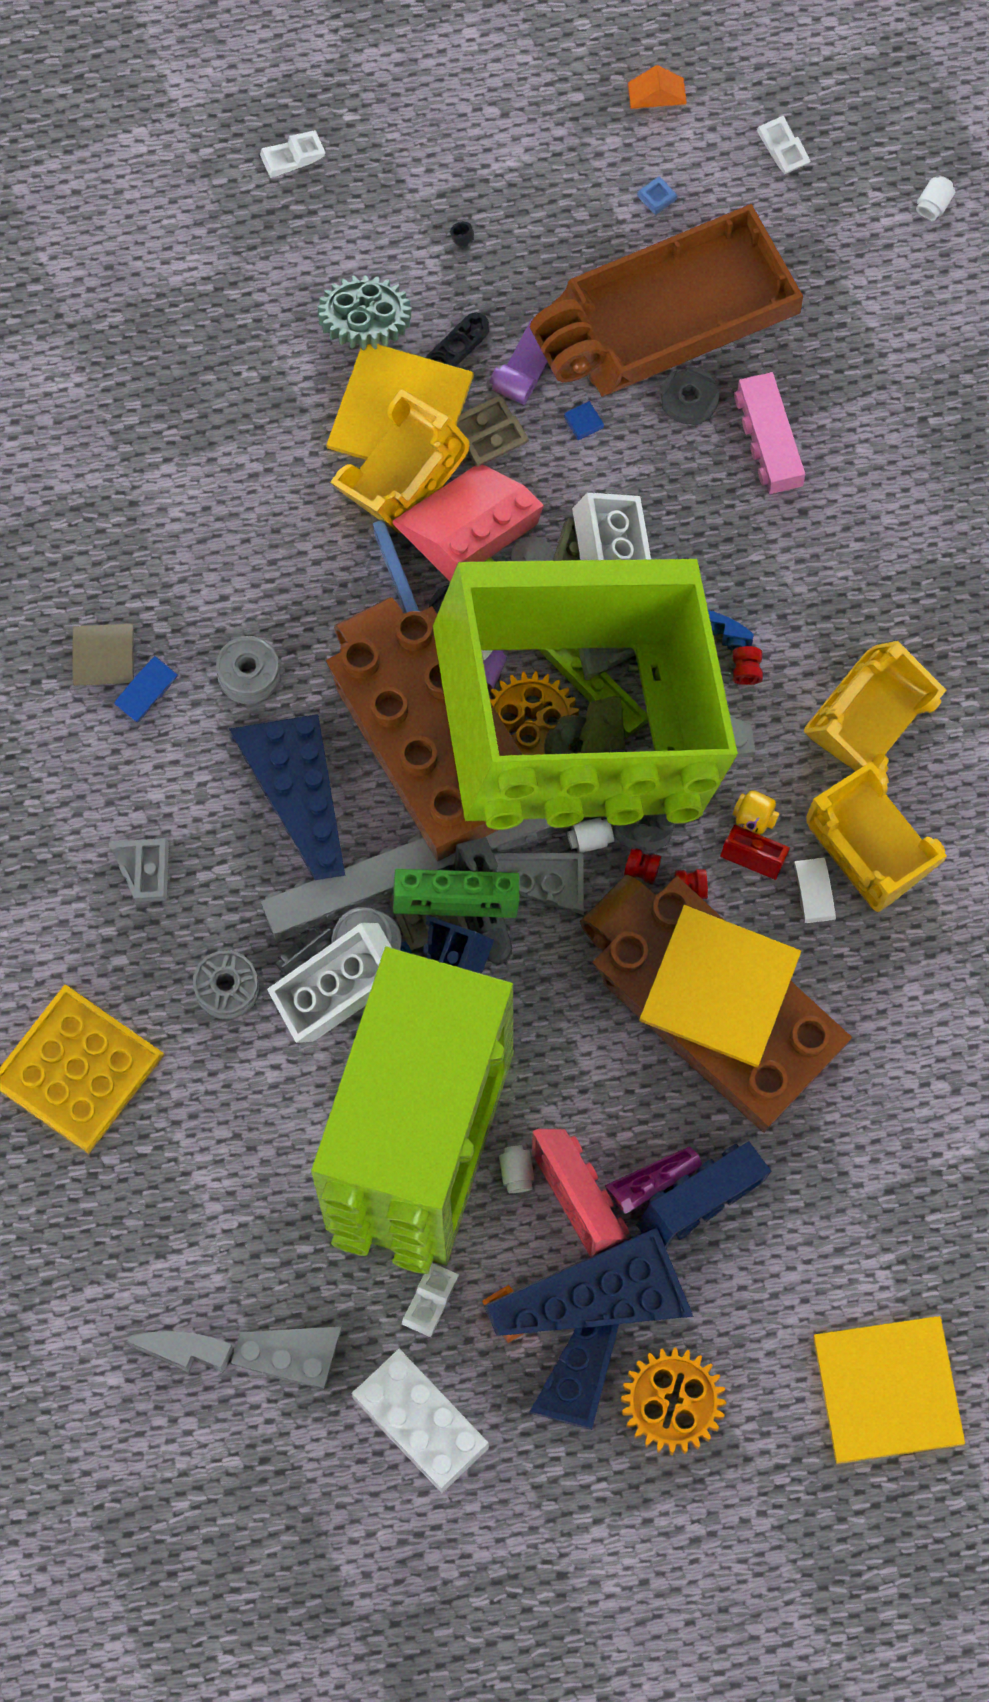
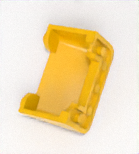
[330,389,470,534]
[804,641,946,773]
[806,761,947,912]

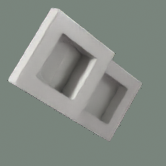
[757,115,811,174]
[260,130,326,178]
[794,858,836,923]
[402,1263,459,1337]

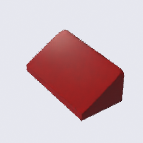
[720,825,790,880]

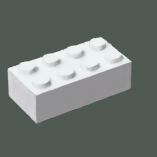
[572,493,651,560]
[267,923,392,1043]
[352,1349,489,1493]

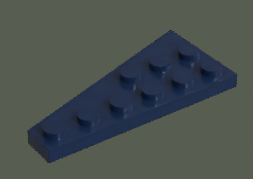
[229,714,345,880]
[484,1228,694,1336]

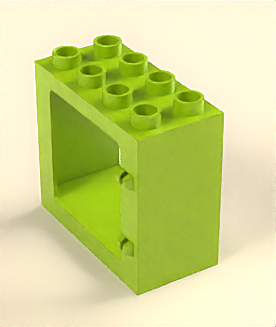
[433,559,738,830]
[311,946,513,1274]

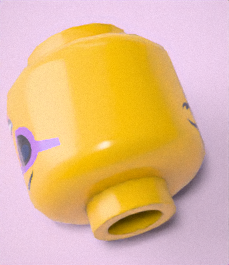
[732,790,780,835]

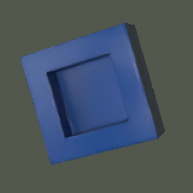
[564,401,604,441]

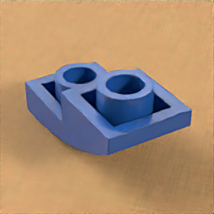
[708,610,754,651]
[114,656,178,722]

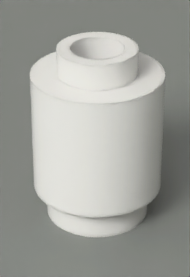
[916,176,955,221]
[567,817,614,853]
[499,1145,535,1193]

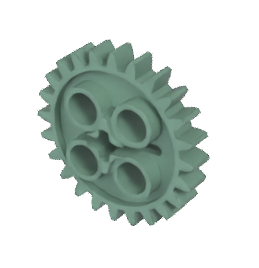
[318,275,411,350]

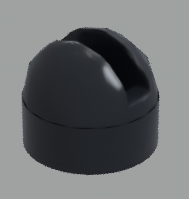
[450,221,474,247]

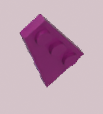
[605,1146,702,1214]

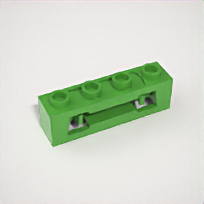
[393,869,519,918]

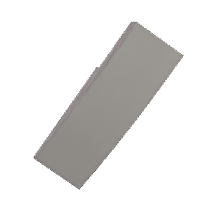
[127,1331,234,1373]

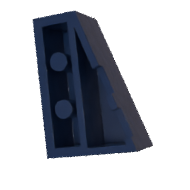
[423,915,494,974]

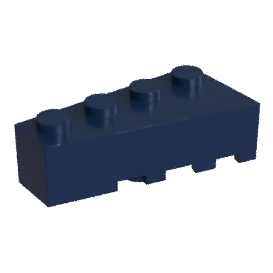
[636,1141,772,1250]

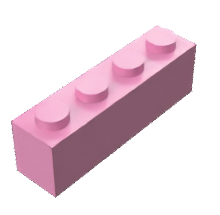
[734,372,805,494]

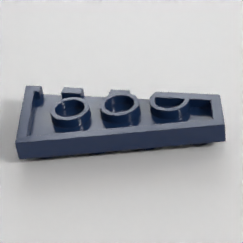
[529,1324,619,1430]

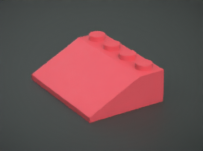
[393,464,544,582]
[532,1129,630,1256]

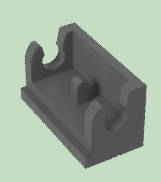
[452,837,498,872]

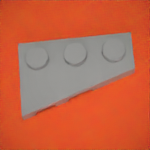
[493,853,584,915]
[231,1326,342,1390]

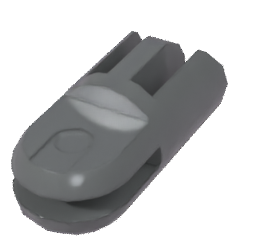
[471,903,512,964]

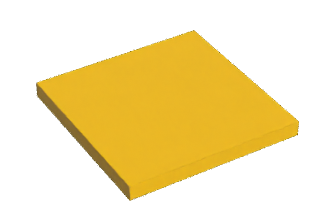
[326,344,474,460]
[639,905,801,1067]
[0,984,164,1154]
[813,1316,965,1464]

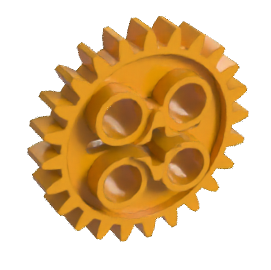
[490,671,579,755]
[621,1347,726,1455]

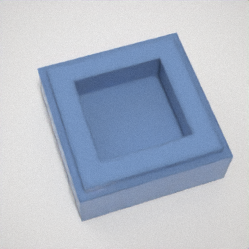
[637,176,677,215]

